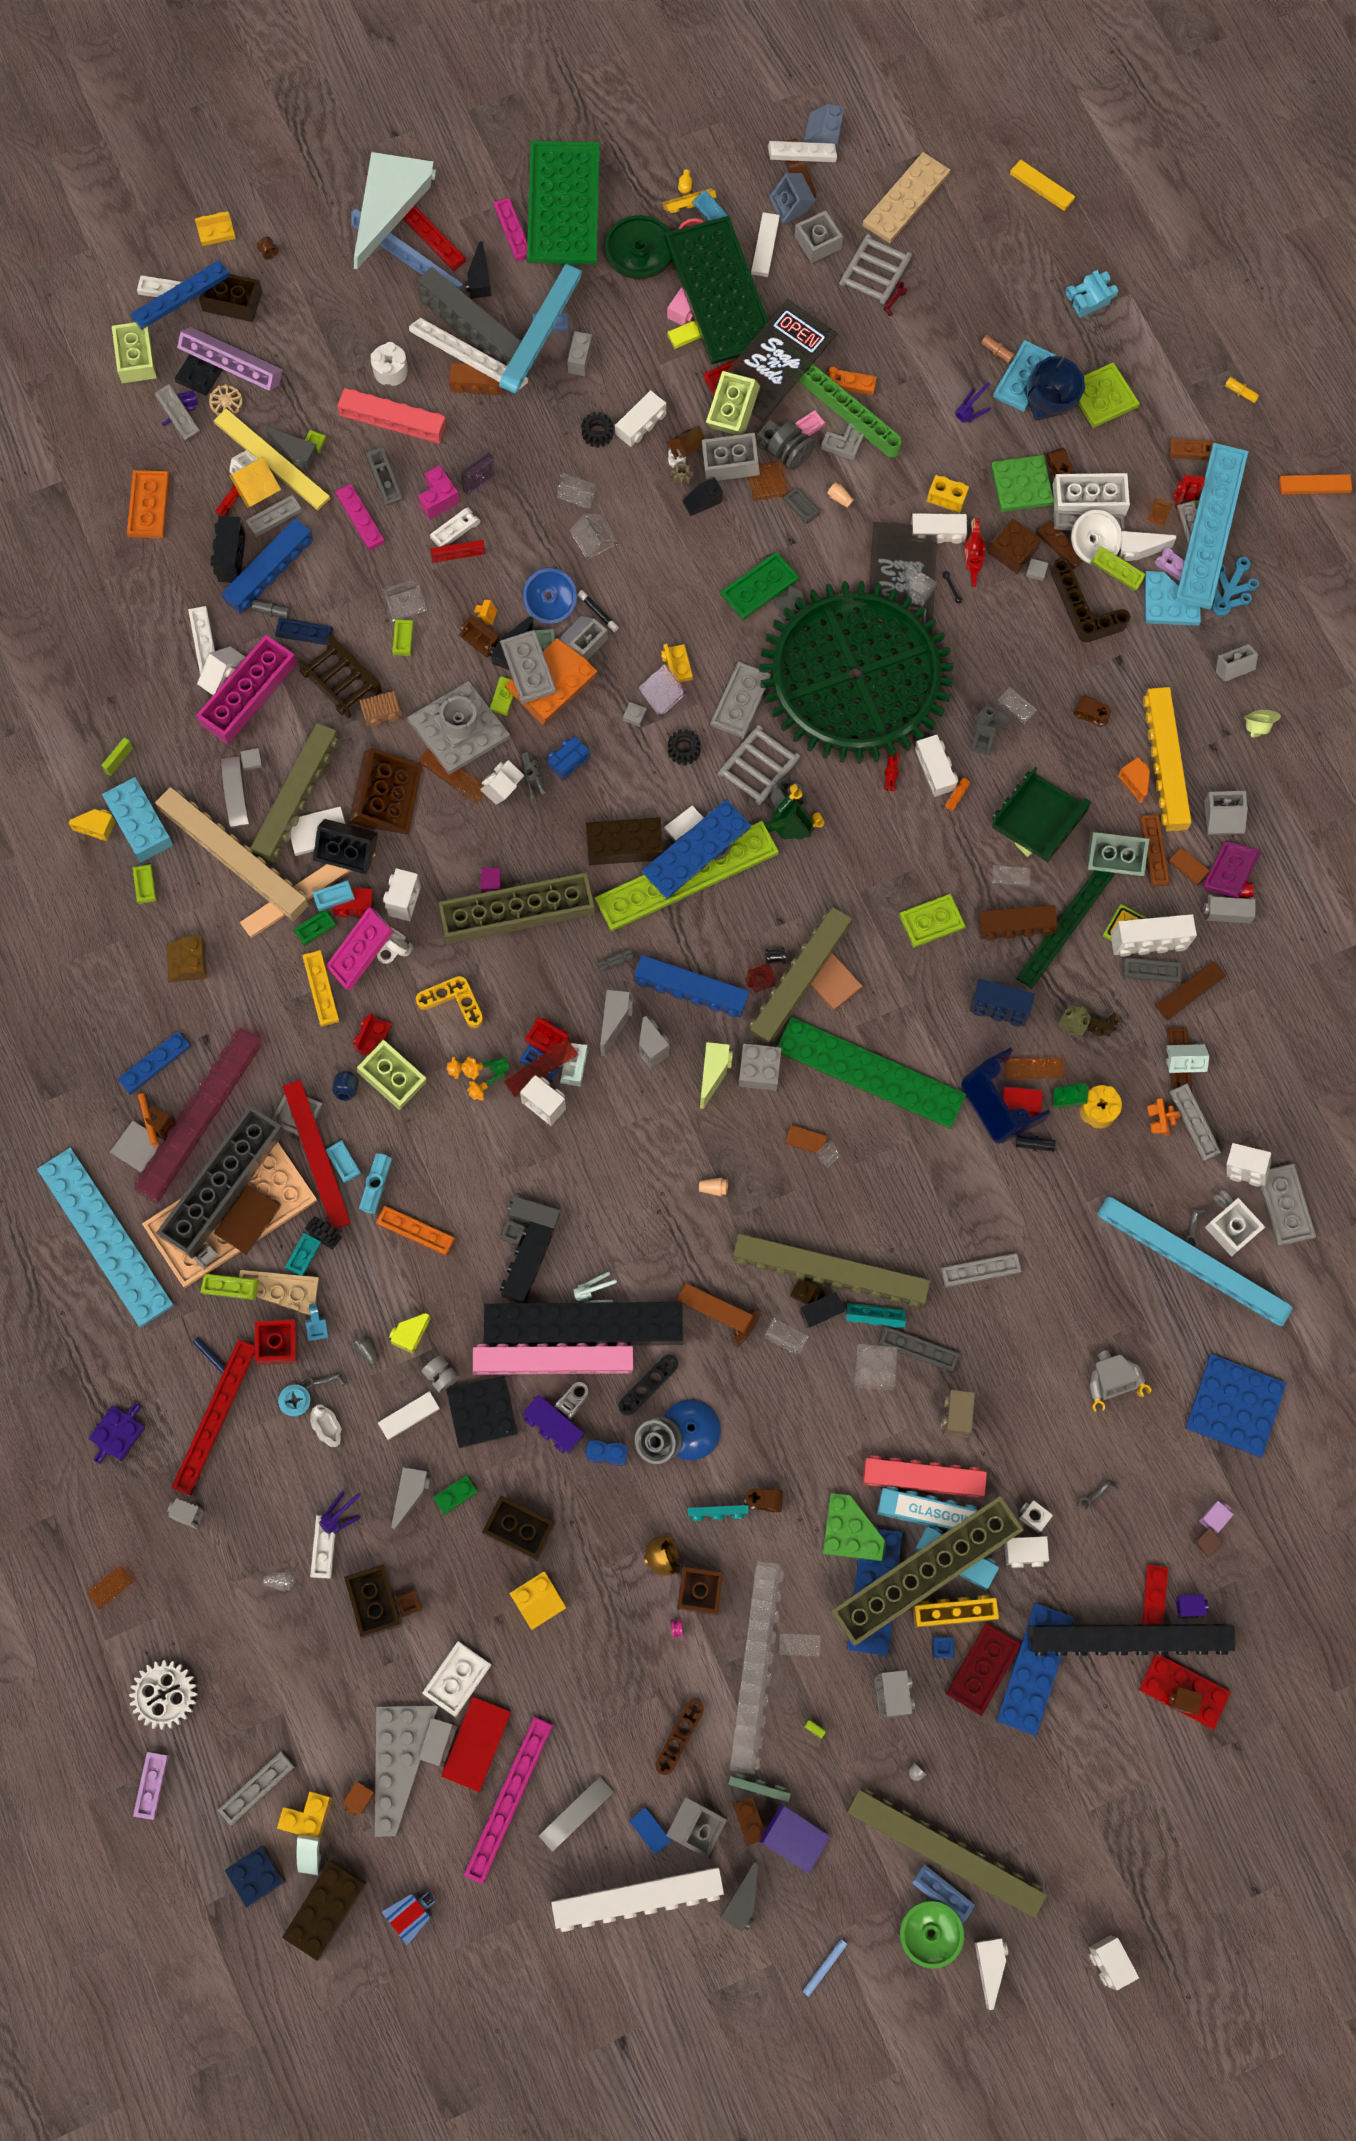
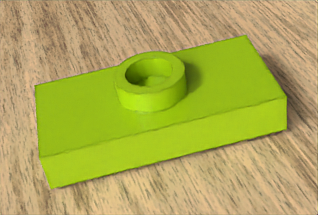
[490,676,514,716]

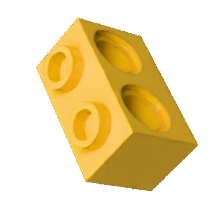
[927,475,969,513]

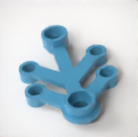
[1212,557,1259,617]

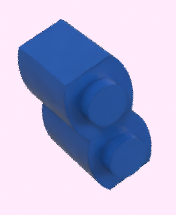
[586,1441,628,1466]

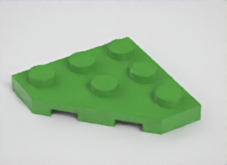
[823,1493,886,1562]

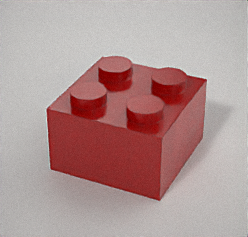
[255,1320,298,1365]

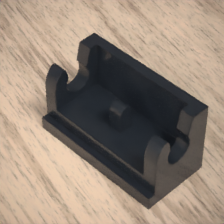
[799,1292,845,1328]

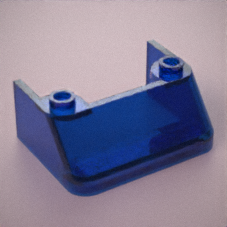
[961,1047,1050,1144]

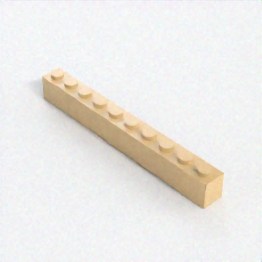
[155,787,309,922]

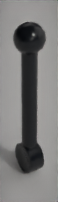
[943,571,962,604]

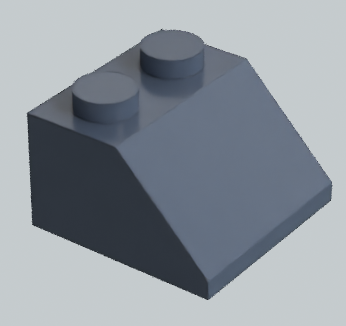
[804,104,844,148]
[769,173,816,224]

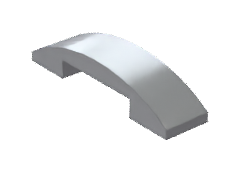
[221,756,249,828]
[539,1777,614,1852]

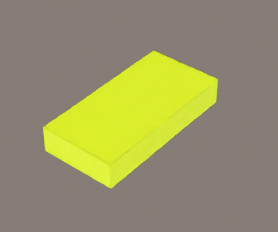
[667,320,701,349]

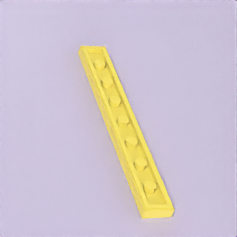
[214,409,330,511]

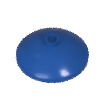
[522,568,577,624]
[664,1400,721,1460]

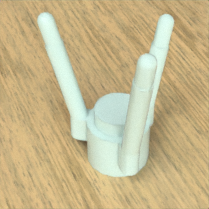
[573,1272,617,1303]

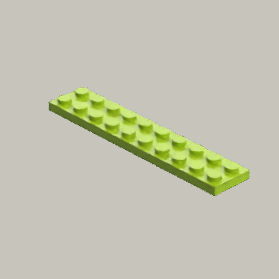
[595,821,779,932]

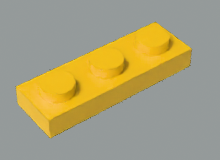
[662,188,716,213]

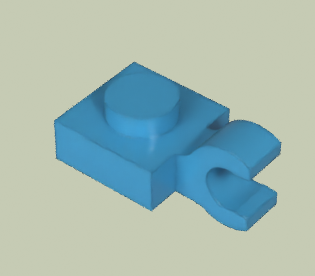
[305,1303,328,1341]

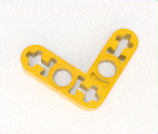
[415,976,483,1028]

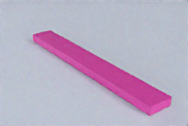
[464,1717,553,1884]

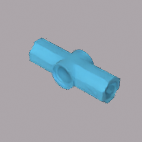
[359,1154,392,1214]

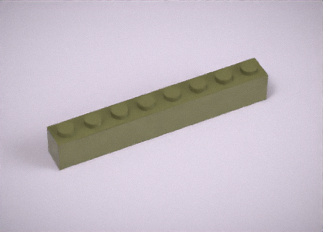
[250,723,340,864]
[749,907,852,1046]

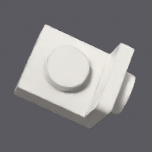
[229,450,258,474]

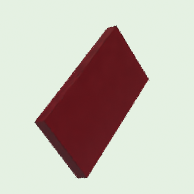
[945,1622,1021,1716]

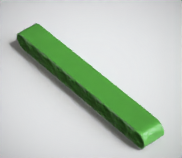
[783,349,902,458]

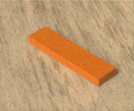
[1279,474,1352,495]
[376,1205,455,1256]

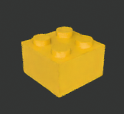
[229,457,281,508]

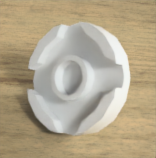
[377,927,413,964]

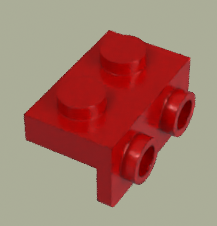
[524,1017,569,1060]

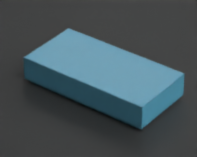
[312,880,355,911]
[325,1140,361,1184]

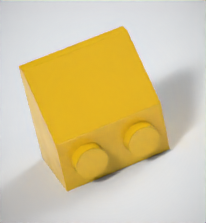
[509,1571,566,1630]

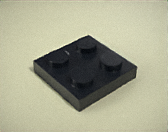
[174,354,223,396]

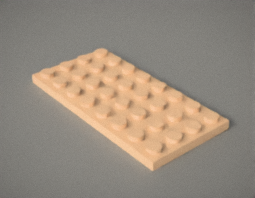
[142,1142,317,1288]

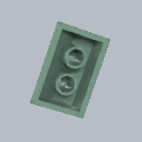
[1088,831,1149,876]

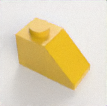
[69,809,116,841]

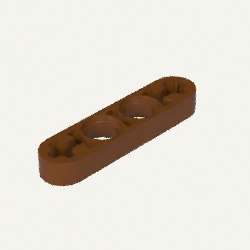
[655,1699,704,1775]

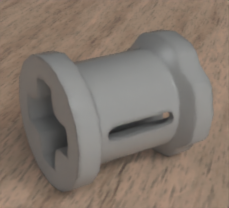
[193,1244,219,1270]

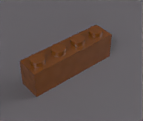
[979,905,1057,941]

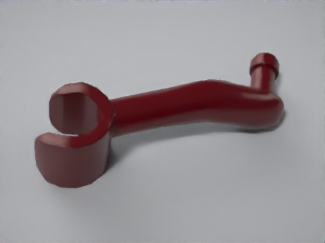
[884,282,907,317]

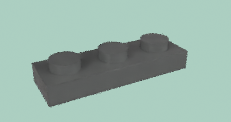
[1123,958,1182,984]

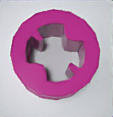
[671,1619,683,1638]

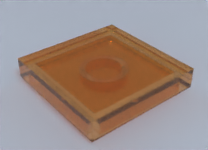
[748,462,788,501]

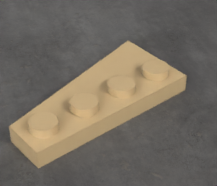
[239,1270,319,1316]

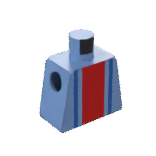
[382,1892,436,1945]

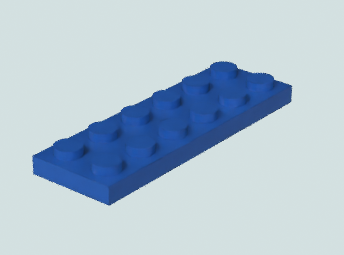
[642,799,751,900]
[847,1529,902,1656]
[996,1603,1074,1736]

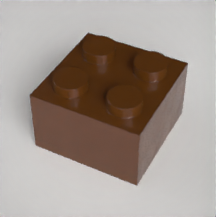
[988,518,1042,574]
[677,1567,723,1616]

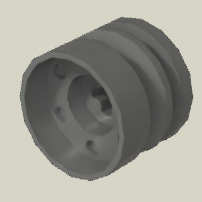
[768,421,815,470]

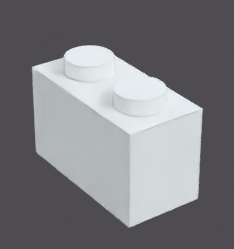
[1004,1536,1049,1568]

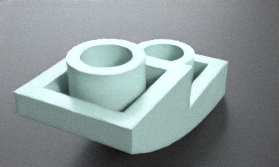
[297,1834,321,1875]

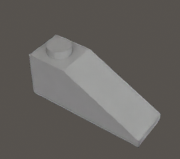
[391,1467,431,1531]

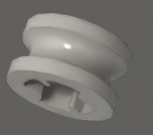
[1214,1190,1233,1209]

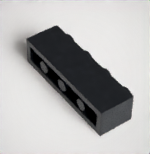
[500,1222,553,1303]

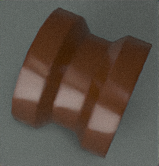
[257,237,279,260]

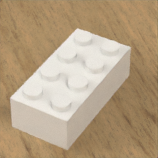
[1052,473,1130,516]
[1111,914,1197,957]

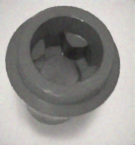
[352,1335,380,1365]

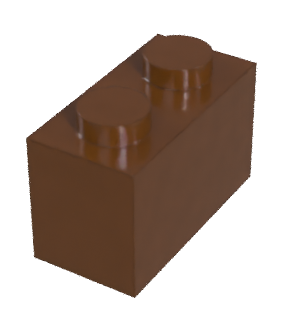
[732,1797,765,1846]

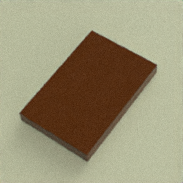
[214,1185,281,1255]

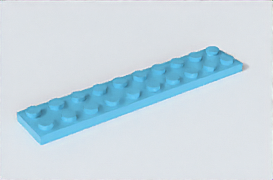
[1175,443,1248,610]
[37,1148,174,1328]

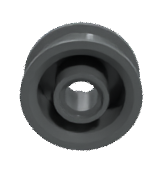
[635,1417,682,1464]

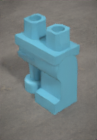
[1065,270,1118,318]

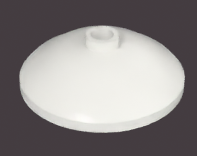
[1071,510,1122,564]

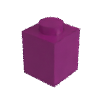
[481,868,501,893]

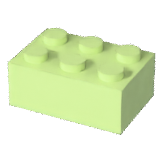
[112,323,157,383]
[706,371,760,435]
[357,1040,426,1110]

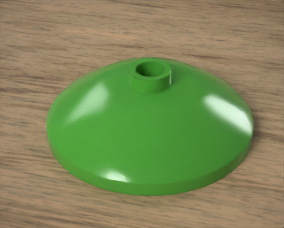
[900,1901,964,1968]

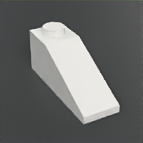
[1119,531,1176,561]
[974,1938,1008,2010]

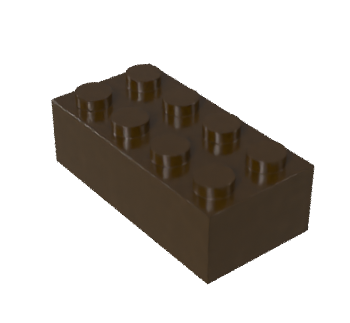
[586,817,663,865]
[282,1861,367,1961]

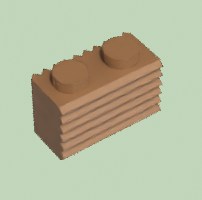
[360,691,402,727]

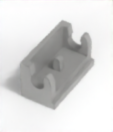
[418,1718,458,1767]

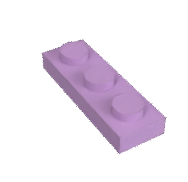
[133,1752,169,1820]

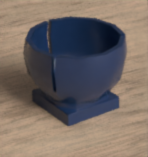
[1024,356,1085,421]

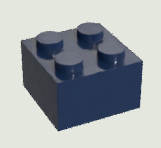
[224,1846,286,1908]

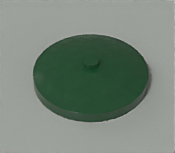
[605,215,672,279]

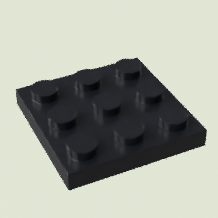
[446,1376,518,1449]

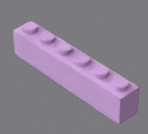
[177,327,283,391]

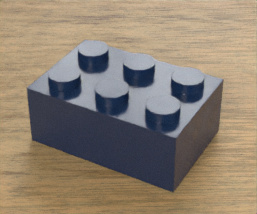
[969,978,1035,1027]

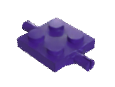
[88,1403,145,1464]

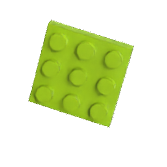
[1078,363,1140,428]

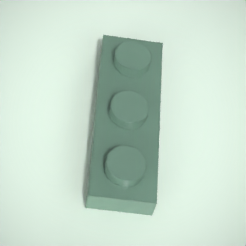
[728,1773,791,1802]

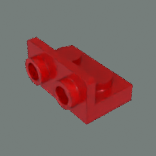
[1173,475,1205,507]
[353,1013,392,1056]

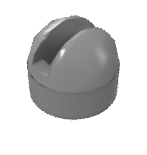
[909,1762,927,1781]

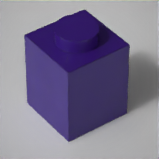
[1176,1595,1208,1618]

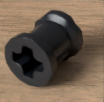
[765,947,786,965]

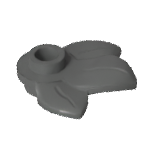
[774,586,808,620]

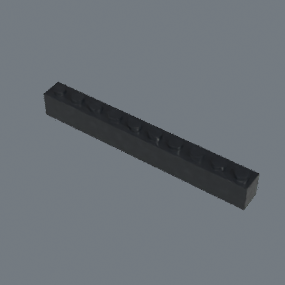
[1028,1624,1235,1656]

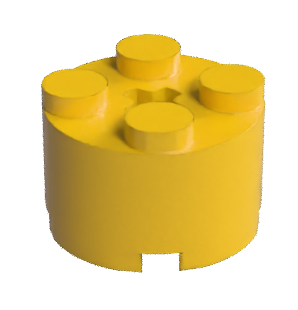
[1079,1085,1122,1129]

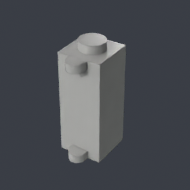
[1203,894,1255,924]

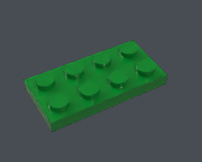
[720,552,799,620]

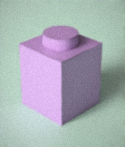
[1199,1501,1234,1534]

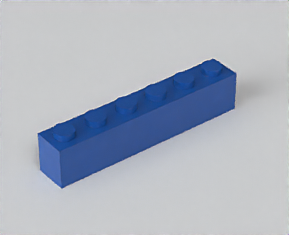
[222,519,313,614]
[634,955,749,1018]

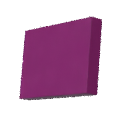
[1203,841,1261,898]

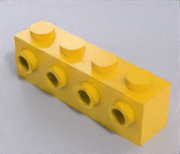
[912,1595,999,1628]

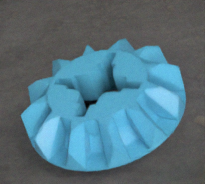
[278,1385,311,1417]

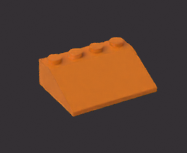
[505,638,597,726]

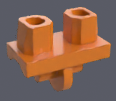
[1147,1098,1181,1137]

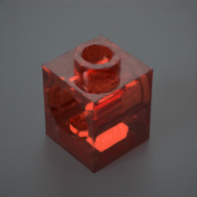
[745,963,776,993]

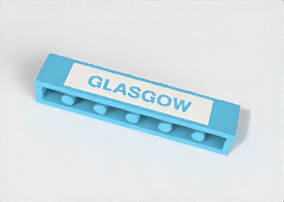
[877,1486,978,1531]

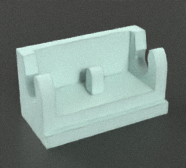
[560,1043,588,1087]
[1166,1044,1209,1073]

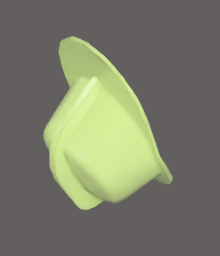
[1244,710,1281,738]

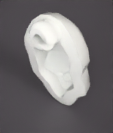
[310,1404,342,1447]

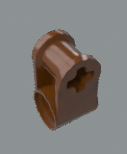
[1046,448,1073,478]
[1073,696,1111,727]
[744,1488,783,1512]

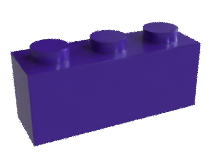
[523,1395,584,1455]

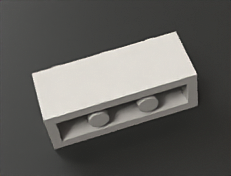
[615,390,667,447]
[911,514,967,544]
[915,735,958,797]

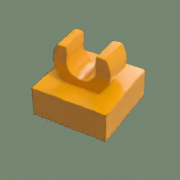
[474,600,498,625]

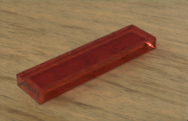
[504,1038,579,1098]

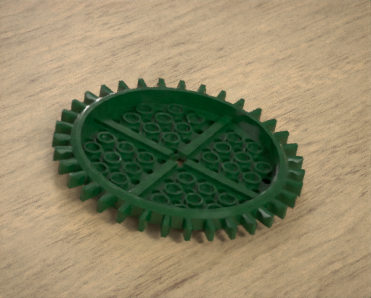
[759,581,953,764]

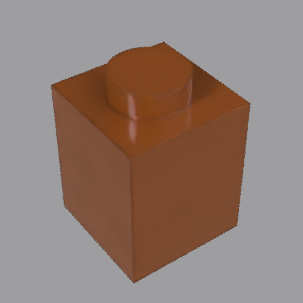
[342,1781,375,1816]

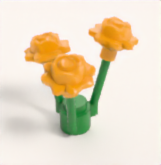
[447,1056,509,1101]

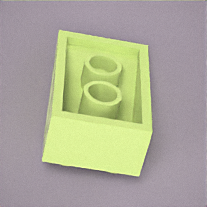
[700,1042,733,1109]

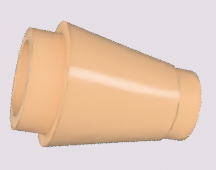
[827,482,854,508]
[699,1177,728,1197]

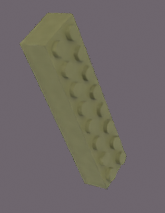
[438,873,595,945]

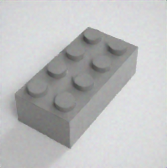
[874,1670,915,1719]

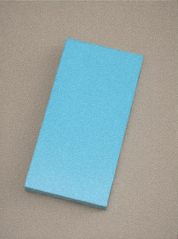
[993,340,1056,412]

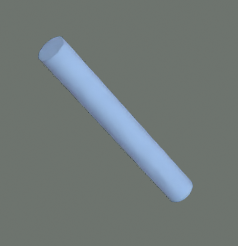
[802,1939,848,1997]

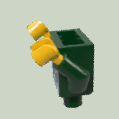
[766,784,824,839]

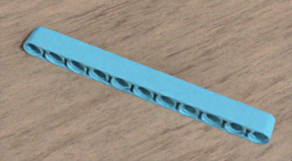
[499,264,582,394]
[1097,1197,1293,1326]

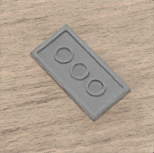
[500,630,557,704]
[710,661,772,738]
[1260,1163,1316,1247]

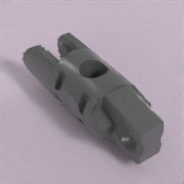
[521,752,546,799]

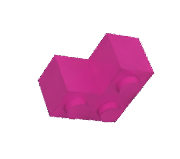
[418,465,460,520]

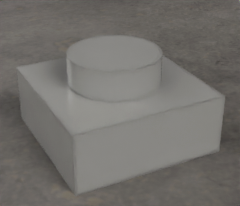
[623,702,647,727]

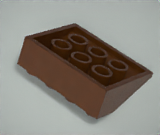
[349,748,422,834]

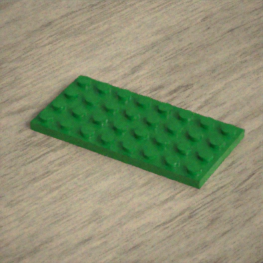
[527,141,599,264]

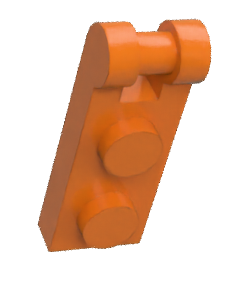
[827,367,877,395]

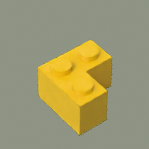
[277,1792,333,1839]

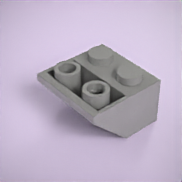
[559,616,608,660]
[1204,791,1248,835]
[639,1016,670,1070]

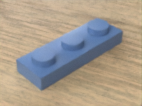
[912,1864,975,1924]

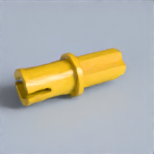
[1225,377,1259,403]

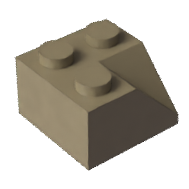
[940,1390,975,1438]

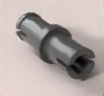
[252,600,291,619]

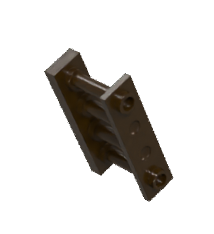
[298,634,382,719]

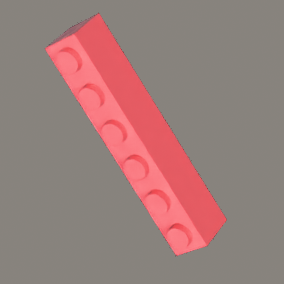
[337,388,447,444]
[862,1456,987,1498]

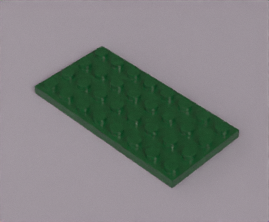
[663,216,776,365]

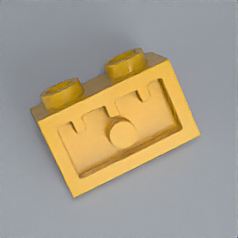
[195,211,236,246]
[661,644,693,684]

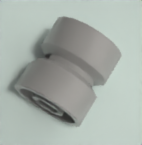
[421,1355,459,1393]

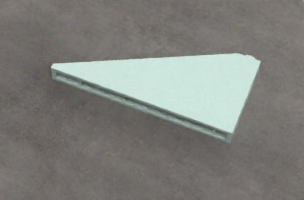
[354,152,436,269]

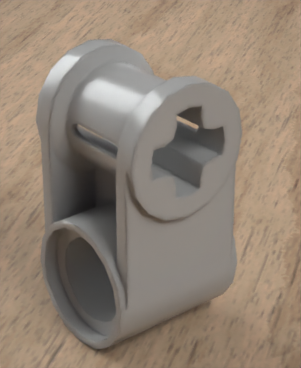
[554,1382,589,1421]

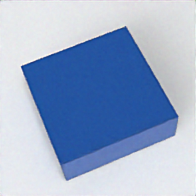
[933,1637,954,1658]

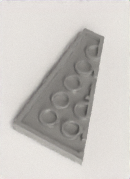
[375,1706,439,1837]

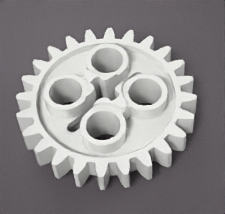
[129,1660,198,1730]

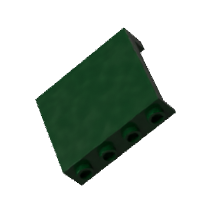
[992,767,1091,863]

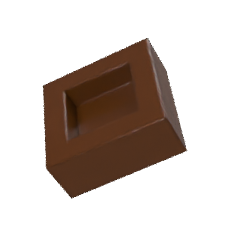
[396,1590,422,1618]

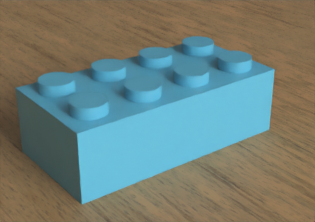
[102,777,173,863]

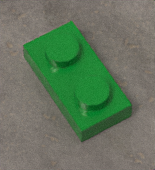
[293,910,336,947]
[1053,1083,1089,1109]
[433,1475,478,1515]

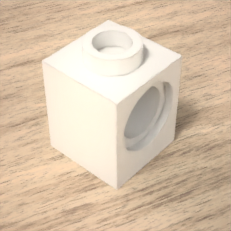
[1019,1500,1053,1533]

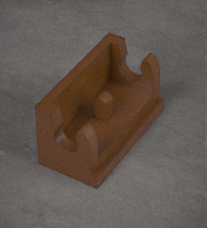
[666,426,705,458]
[459,614,499,658]
[145,1105,176,1142]

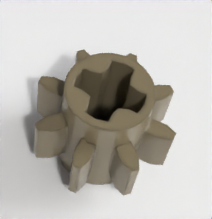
[671,462,693,486]

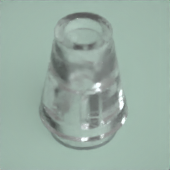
[263,1572,295,1592]

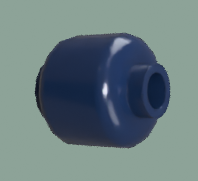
[332,1071,359,1101]

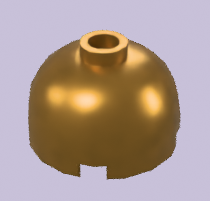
[644,1533,680,1576]

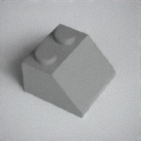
[666,1797,727,1859]

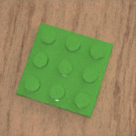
[990,455,1054,512]

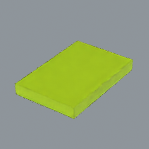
[899,894,966,948]

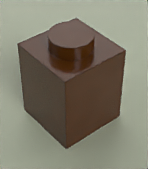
[1168,1687,1203,1715]

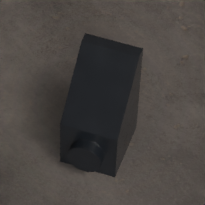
[682,477,723,517]

